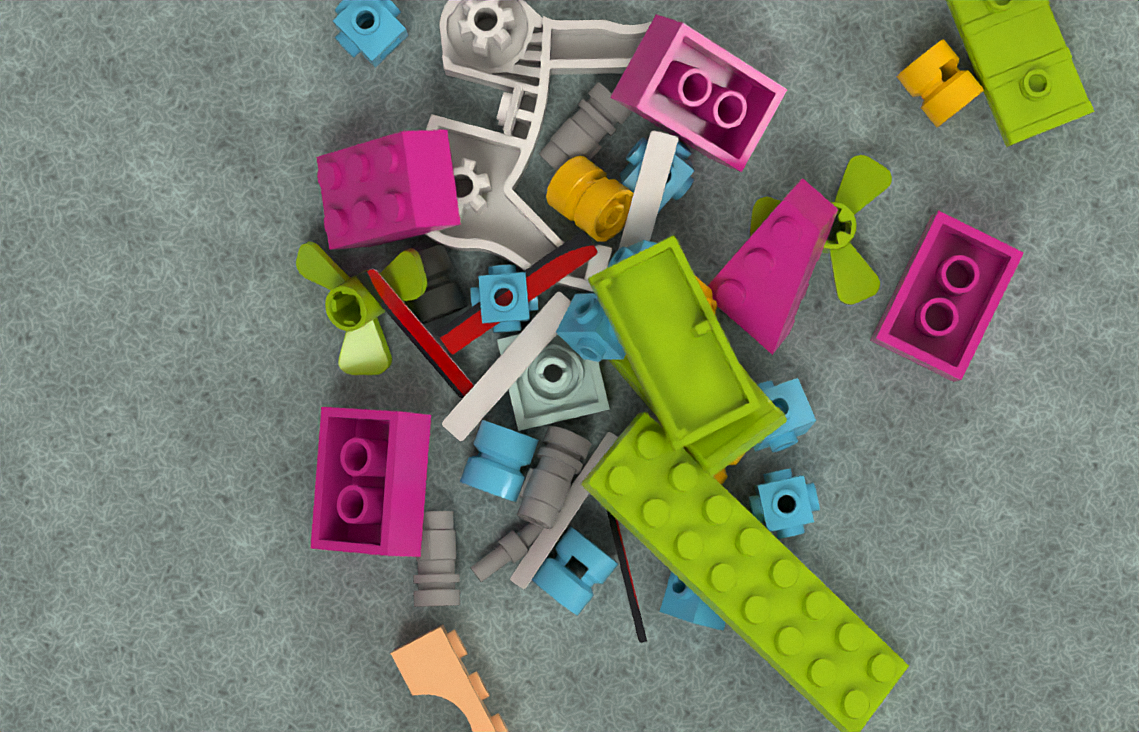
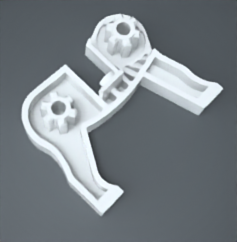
[425,0,651,293]

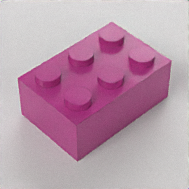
[610,14,787,172]
[316,130,461,250]
[870,211,1024,382]
[310,407,431,557]

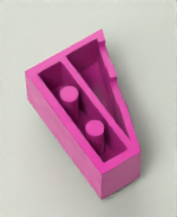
[708,178,838,355]

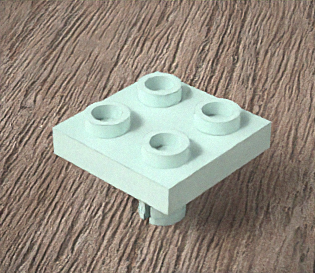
[497,334,610,431]

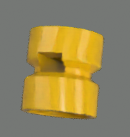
[896,39,984,128]
[546,156,634,242]

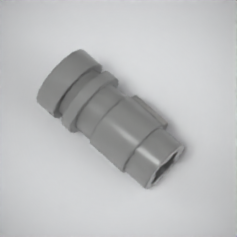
[539,82,632,171]
[517,426,591,529]
[413,511,460,607]

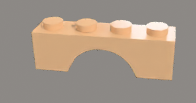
[390,624,509,732]

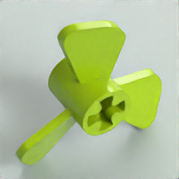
[750,155,892,305]
[296,241,427,375]

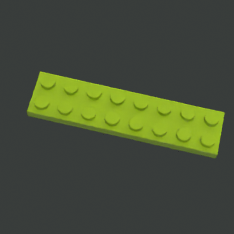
[580,412,909,732]

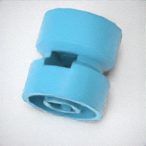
[460,420,539,502]
[532,526,618,616]

